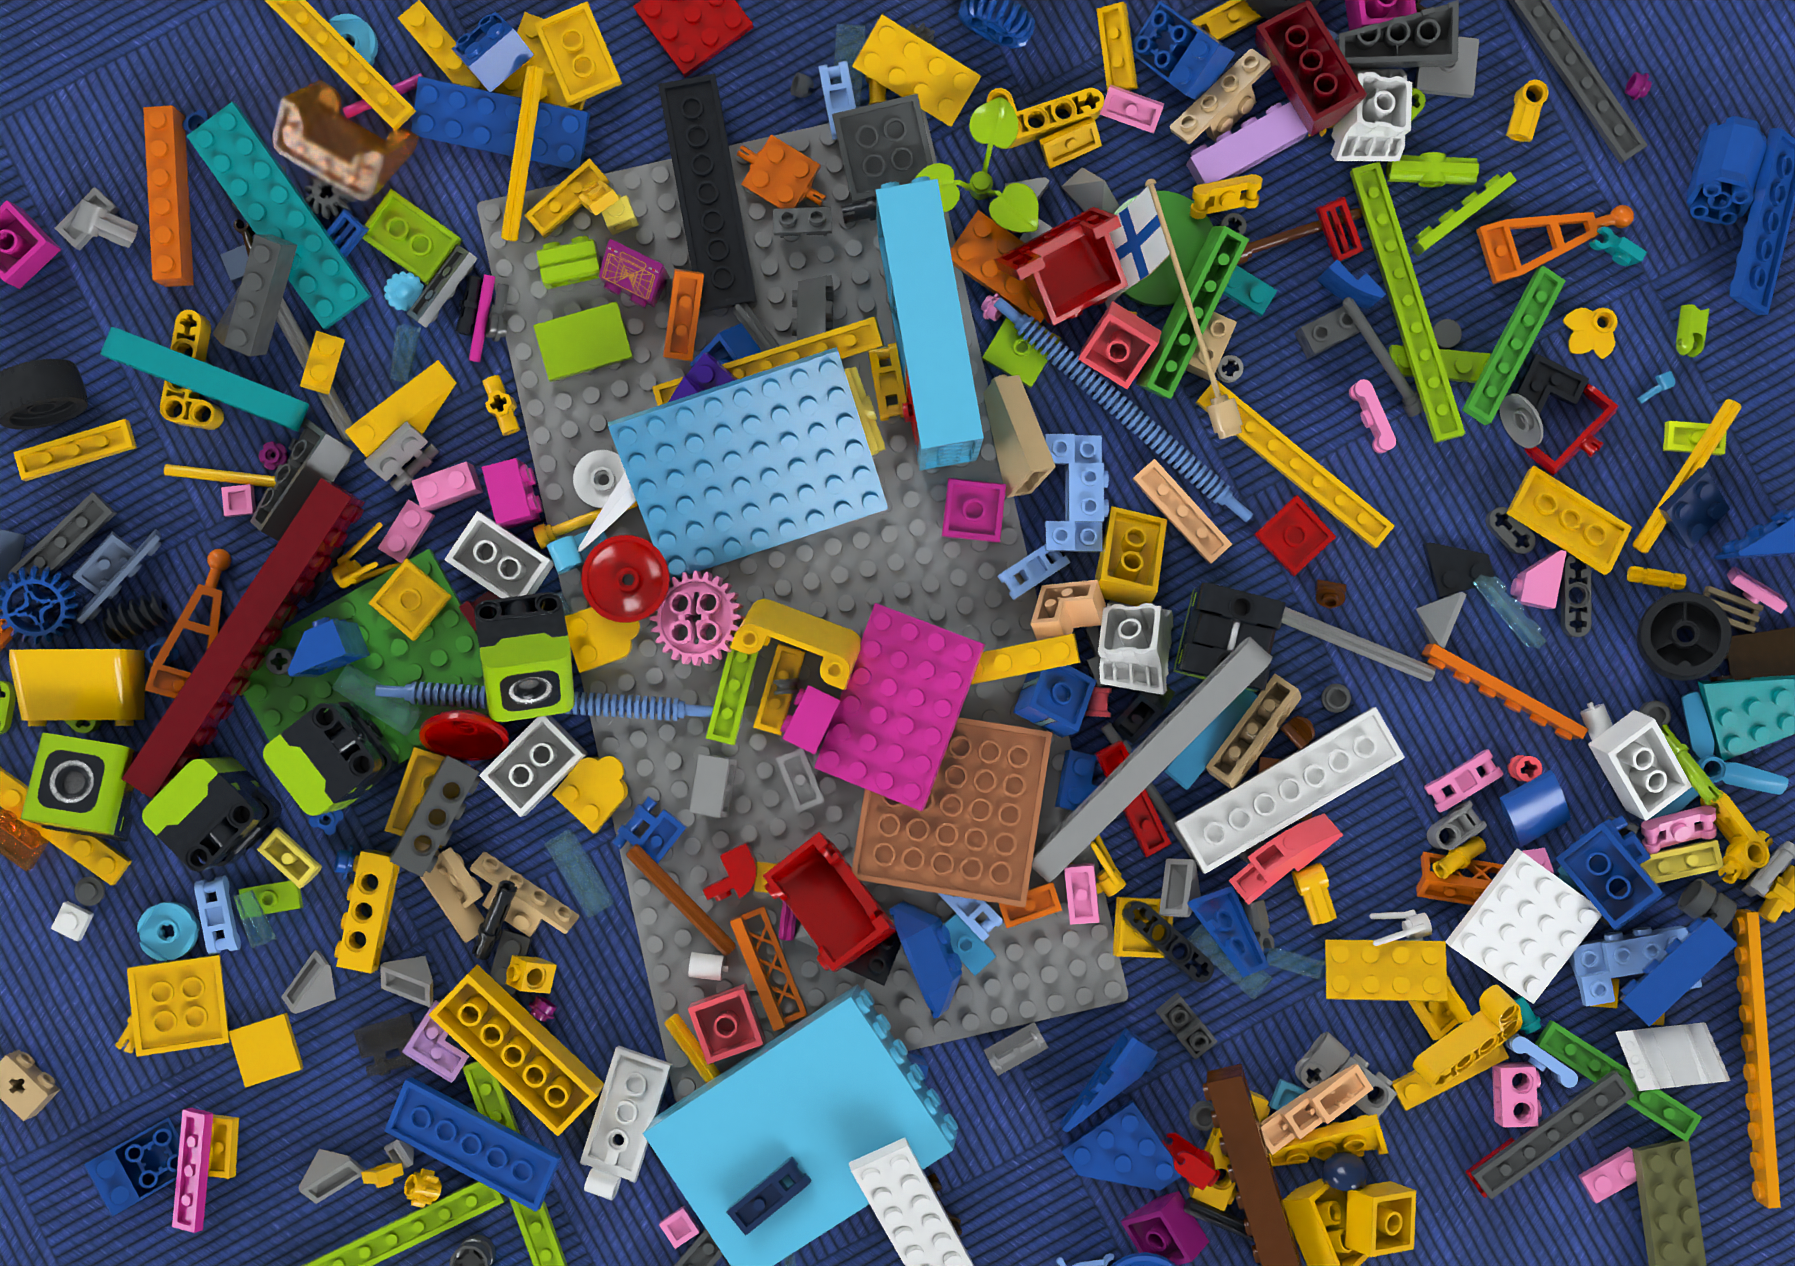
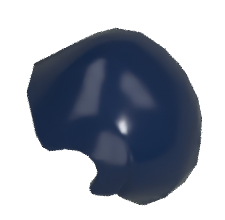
[1322,1152,1368,1191]

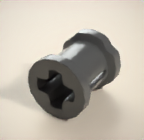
[266,648,295,675]

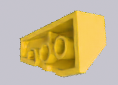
[345,360,457,458]

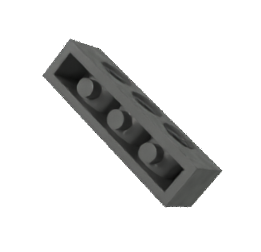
[389,754,481,877]

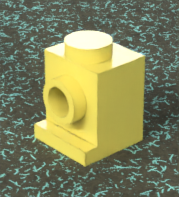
[602,195,639,235]

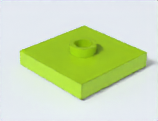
[982,317,1061,388]

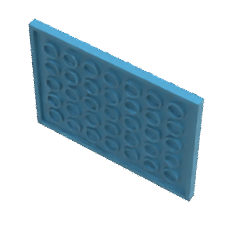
[608,347,888,581]

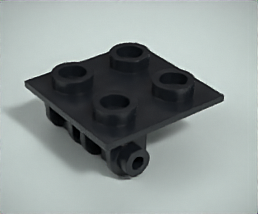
[843,931,901,986]

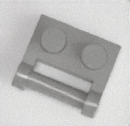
[1741,841,1795,898]

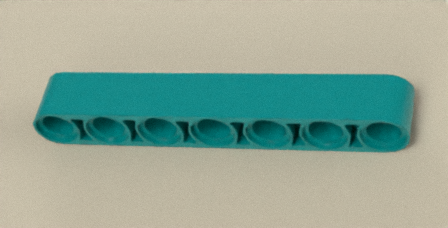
[100,327,309,432]

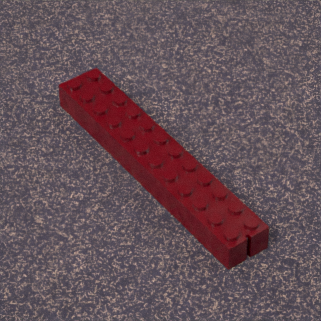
[122,478,365,799]

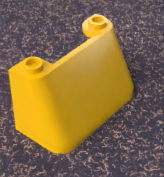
[730,599,861,690]
[9,649,145,726]

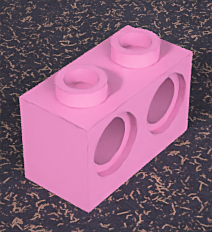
[1492,1062,1542,1127]

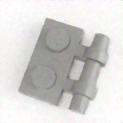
[364,421,440,492]

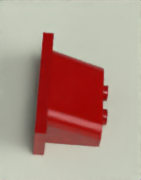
[994,207,1128,326]

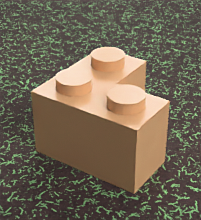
[1031,580,1106,641]

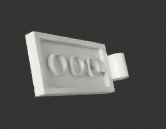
[580,1046,673,1200]

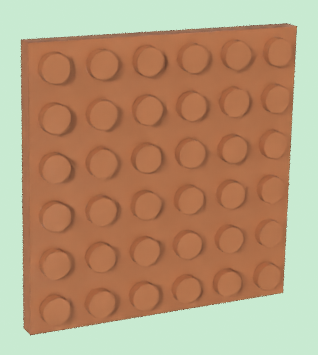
[852,717,1052,908]

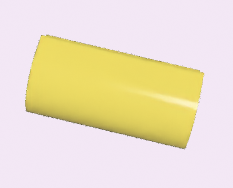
[257,827,322,889]

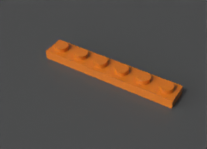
[1421,644,1588,741]

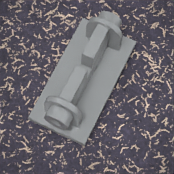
[984,1022,1049,1076]

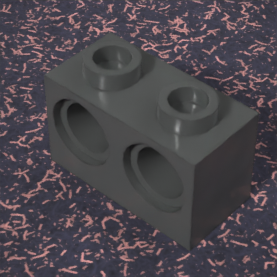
[1294,306,1360,359]

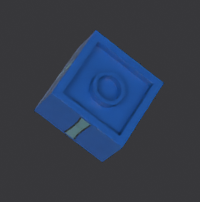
[1013,665,1097,738]

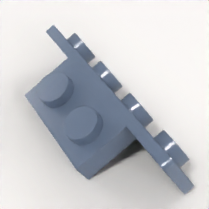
[72,529,161,624]

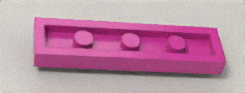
[172,1108,213,1233]

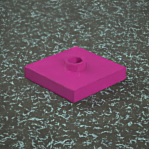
[942,478,1006,543]

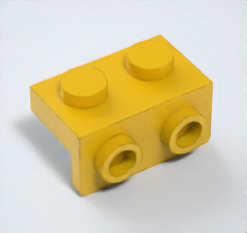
[1408,976,1472,1040]

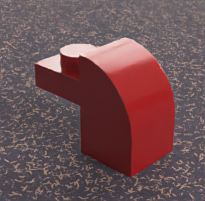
[703,842,757,902]

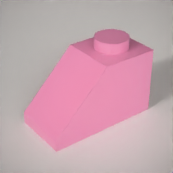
[1510,550,1567,610]

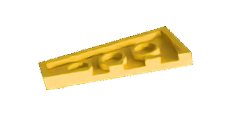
[1269,1114,1388,1166]

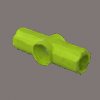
[1386,152,1479,188]

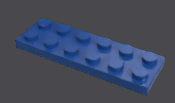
[411,76,590,170]
[1729,128,1795,315]
[384,1077,562,1212]

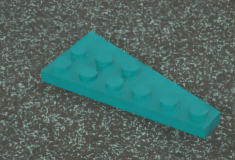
[1698,675,1795,761]

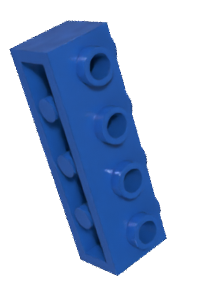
[1619,917,1738,1027]

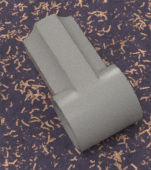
[71,199,138,248]

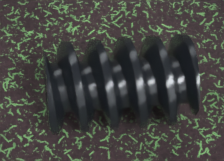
[102,590,173,644]

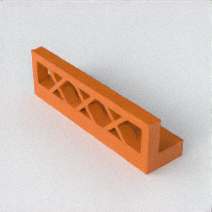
[1416,852,1504,906]
[730,905,808,1031]

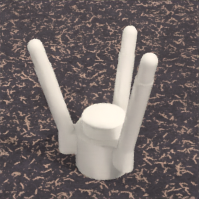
[1369,909,1432,946]

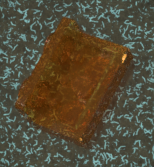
[0,808,49,872]

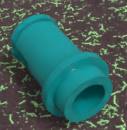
[1512,995,1541,1034]

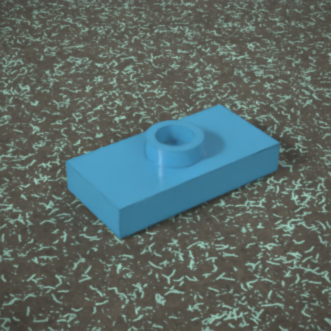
[943,913,996,976]

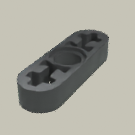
[1560,554,1592,637]

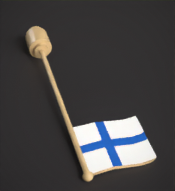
[1105,179,1243,440]

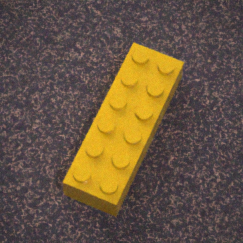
[429,964,604,1136]

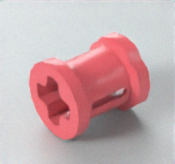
[1084,687,1112,717]
[1507,755,1542,782]

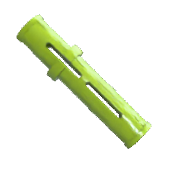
[1659,724,1723,805]

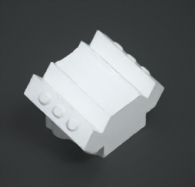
[1331,69,1412,161]
[1098,600,1173,695]
[1616,1023,1731,1091]

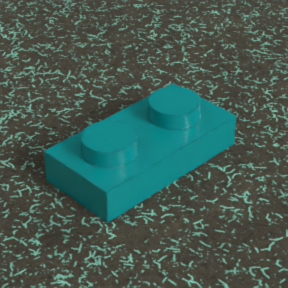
[1223,265,1277,317]

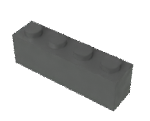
[1335,0,1459,69]
[213,234,297,357]
[792,275,834,341]
[250,417,354,541]

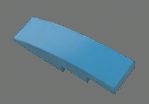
[1164,689,1258,790]

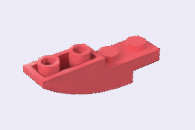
[1229,813,1343,905]

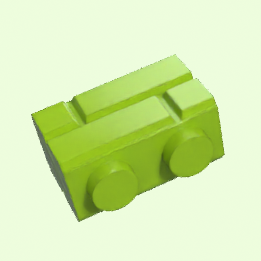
[536,236,602,289]

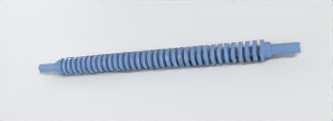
[994,297,1253,522]
[375,681,714,721]

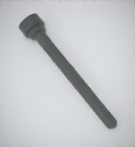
[1343,297,1424,417]

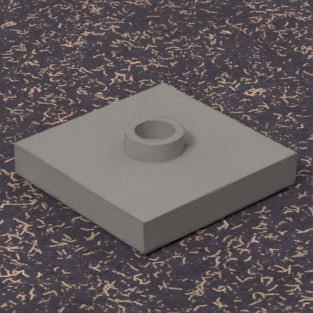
[1415,37,1479,98]

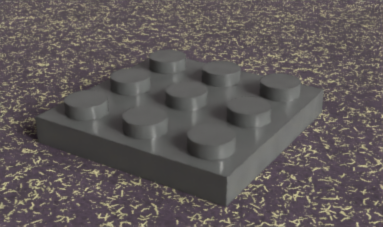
[832,94,933,201]

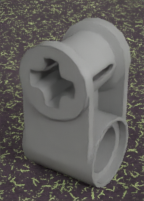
[1427,800,1487,850]
[1295,1031,1350,1089]

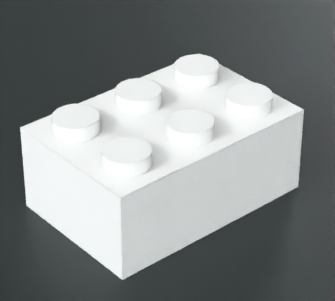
[444,511,554,598]
[1588,710,1692,821]
[479,715,588,817]

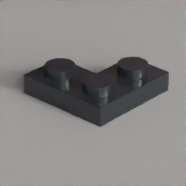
[1515,354,1589,415]

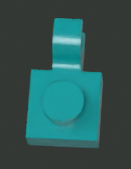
[1589,227,1647,266]

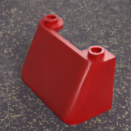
[763,832,896,972]

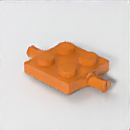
[737,135,826,209]

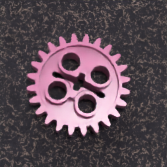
[650,571,745,666]

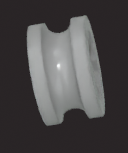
[1216,355,1244,383]

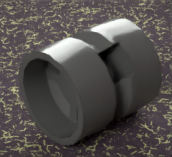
[1677,878,1737,929]
[449,1234,496,1266]

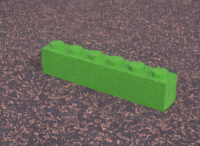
[1135,226,1249,399]

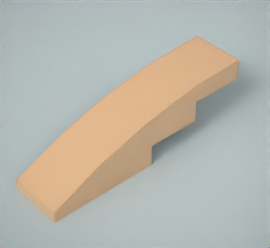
[1260,1064,1373,1155]

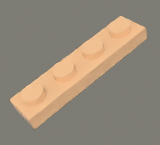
[1132,459,1232,565]

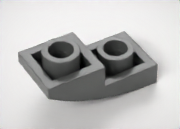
[1155,992,1218,1060]

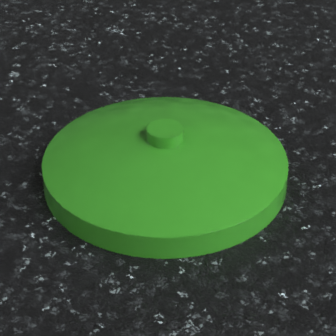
[1114,191,1213,307]

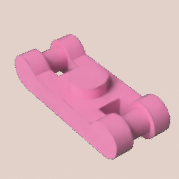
[1349,379,1396,453]
[1424,749,1504,813]
[1641,805,1717,854]

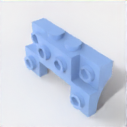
[1044,434,1109,552]
[1569,926,1702,1007]

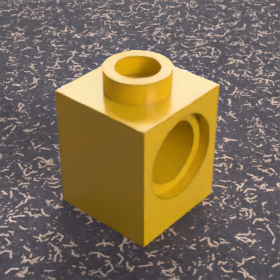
[505,955,557,994]

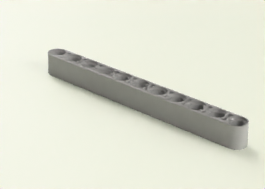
[1032,637,1273,883]

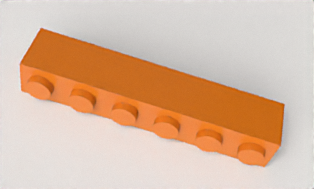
[143,105,194,287]

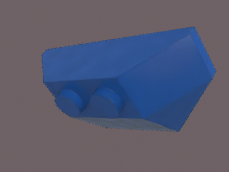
[889,901,962,1019]

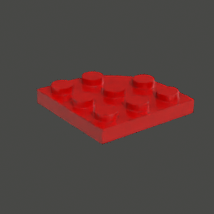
[633,0,754,78]

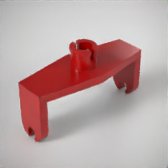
[1524,384,1618,476]
[1162,1132,1220,1191]

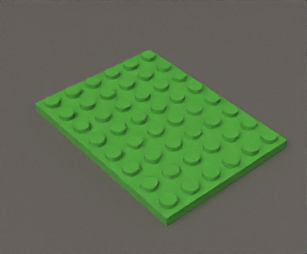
[243,549,489,769]

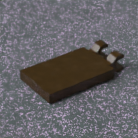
[1710,627,1795,682]

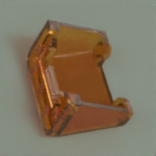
[272,80,419,201]

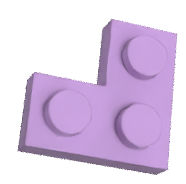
[402,1000,469,1083]

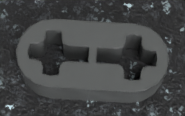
[1485,507,1536,555]

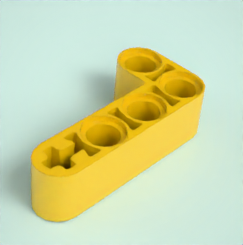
[986,88,1104,149]
[160,310,224,430]
[1412,985,1522,1090]

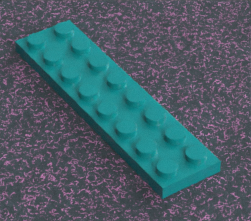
[187,102,372,329]

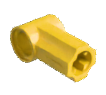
[1506,80,1549,142]
[1292,862,1337,925]

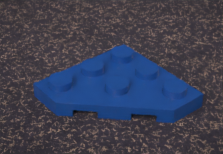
[1061,1099,1182,1191]

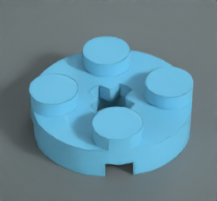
[329,14,378,66]
[137,901,201,961]

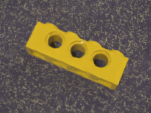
[334,849,400,974]
[1187,1090,1270,1211]

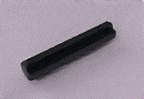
[1183,1197,1254,1242]

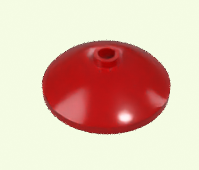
[581,535,670,623]
[419,709,509,761]

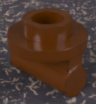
[1315,579,1346,608]
[1280,716,1315,750]

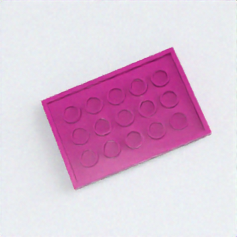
[814,603,986,811]

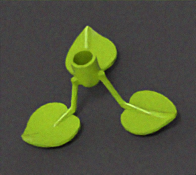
[915,97,1039,233]

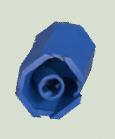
[1686,116,1767,225]

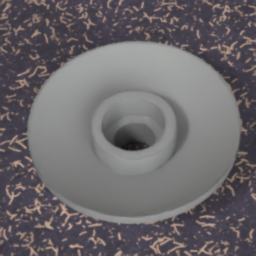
[1500,394,1543,448]

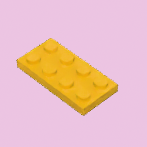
[852,14,981,127]
[1506,465,1632,575]
[1325,940,1448,1002]

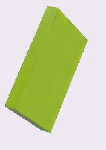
[362,189,463,285]
[533,301,634,382]

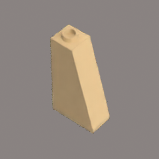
[983,374,1056,498]

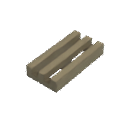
[1703,586,1764,633]

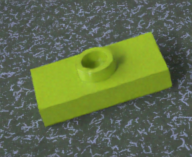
[238,880,303,918]

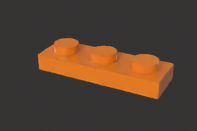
[663,269,704,361]

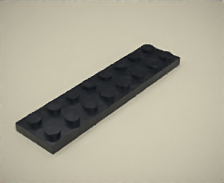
[658,74,757,313]

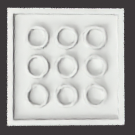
[1445,848,1602,1004]

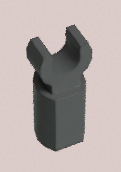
[1243,899,1274,951]

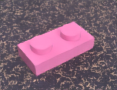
[1100,84,1164,134]
[378,499,435,563]
[1064,863,1100,925]
[1578,1147,1637,1204]

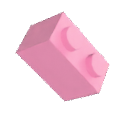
[411,461,483,512]

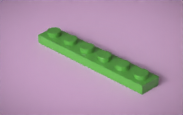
[1462,265,1566,426]
[1535,1020,1702,1142]

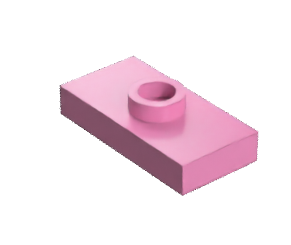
[1727,567,1788,614]

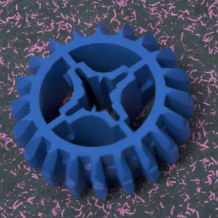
[958,0,1036,49]
[0,565,79,644]

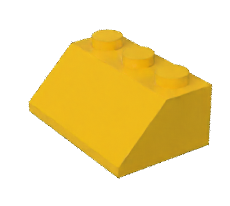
[1283,1178,1369,1266]

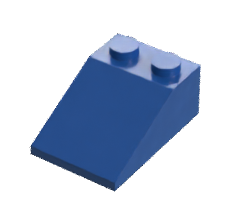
[1555,822,1666,930]

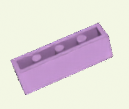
[1186,102,1308,185]

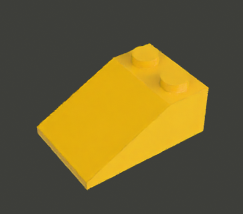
[1095,506,1167,606]

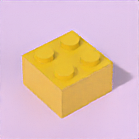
[1345,1181,1416,1257]

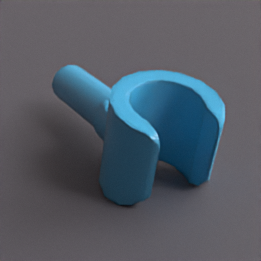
[1637,371,1675,404]

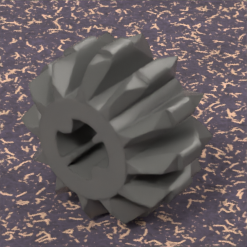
[305,169,356,219]

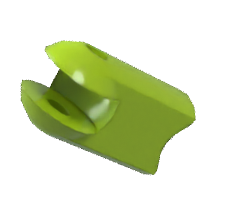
[1675,304,1710,358]

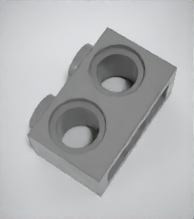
[1330,1053,1398,1118]

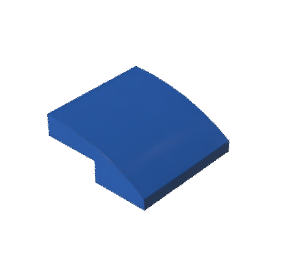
[1316,259,1386,309]
[1500,770,1571,847]

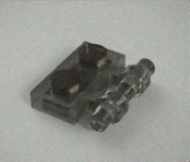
[353,1012,417,1077]

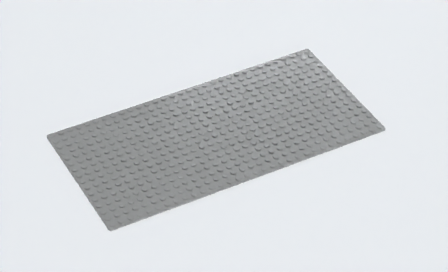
[477,109,1128,1102]

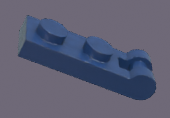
[726,1156,812,1236]

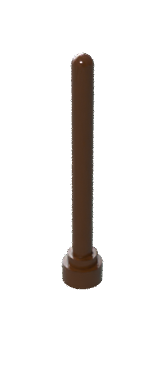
[1237,208,1362,265]

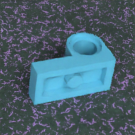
[547,530,608,575]

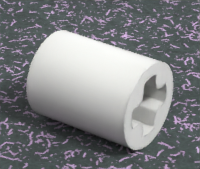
[1580,702,1613,741]
[688,952,729,981]

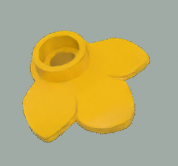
[1562,308,1618,359]

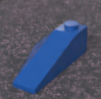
[1060,1027,1158,1132]

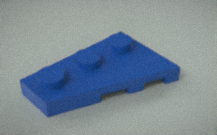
[1187,886,1270,978]

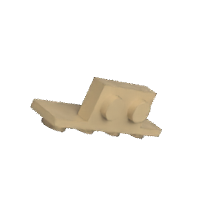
[1170,49,1271,144]
[414,841,485,943]
[470,852,579,937]

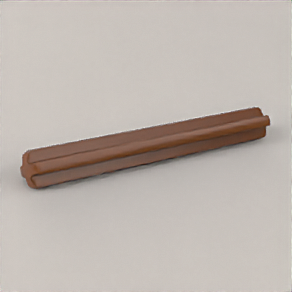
[626,844,736,956]

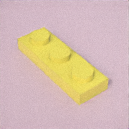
[1640,839,1724,883]

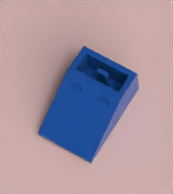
[1132,1,1235,100]
[1714,507,1795,560]
[83,1117,180,1217]

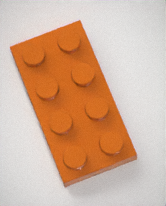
[950,210,1044,323]

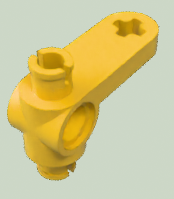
[1700,789,1773,884]

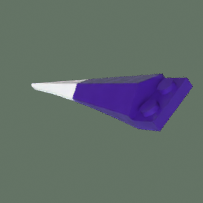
[578,352,738,552]

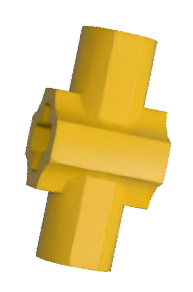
[482,375,520,436]
[1758,865,1795,924]

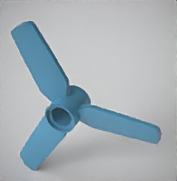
[1648,691,1789,820]

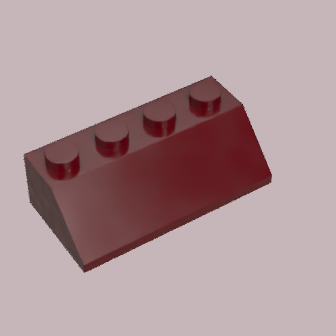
[1255,0,1367,136]

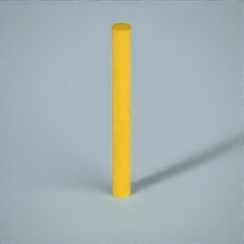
[164,464,276,488]

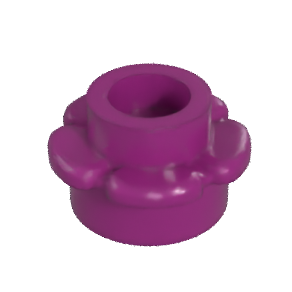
[1624,72,1652,100]
[259,441,288,470]
[529,996,557,1022]

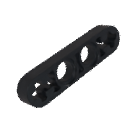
[1122,900,1214,983]

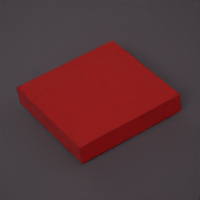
[1253,495,1336,577]

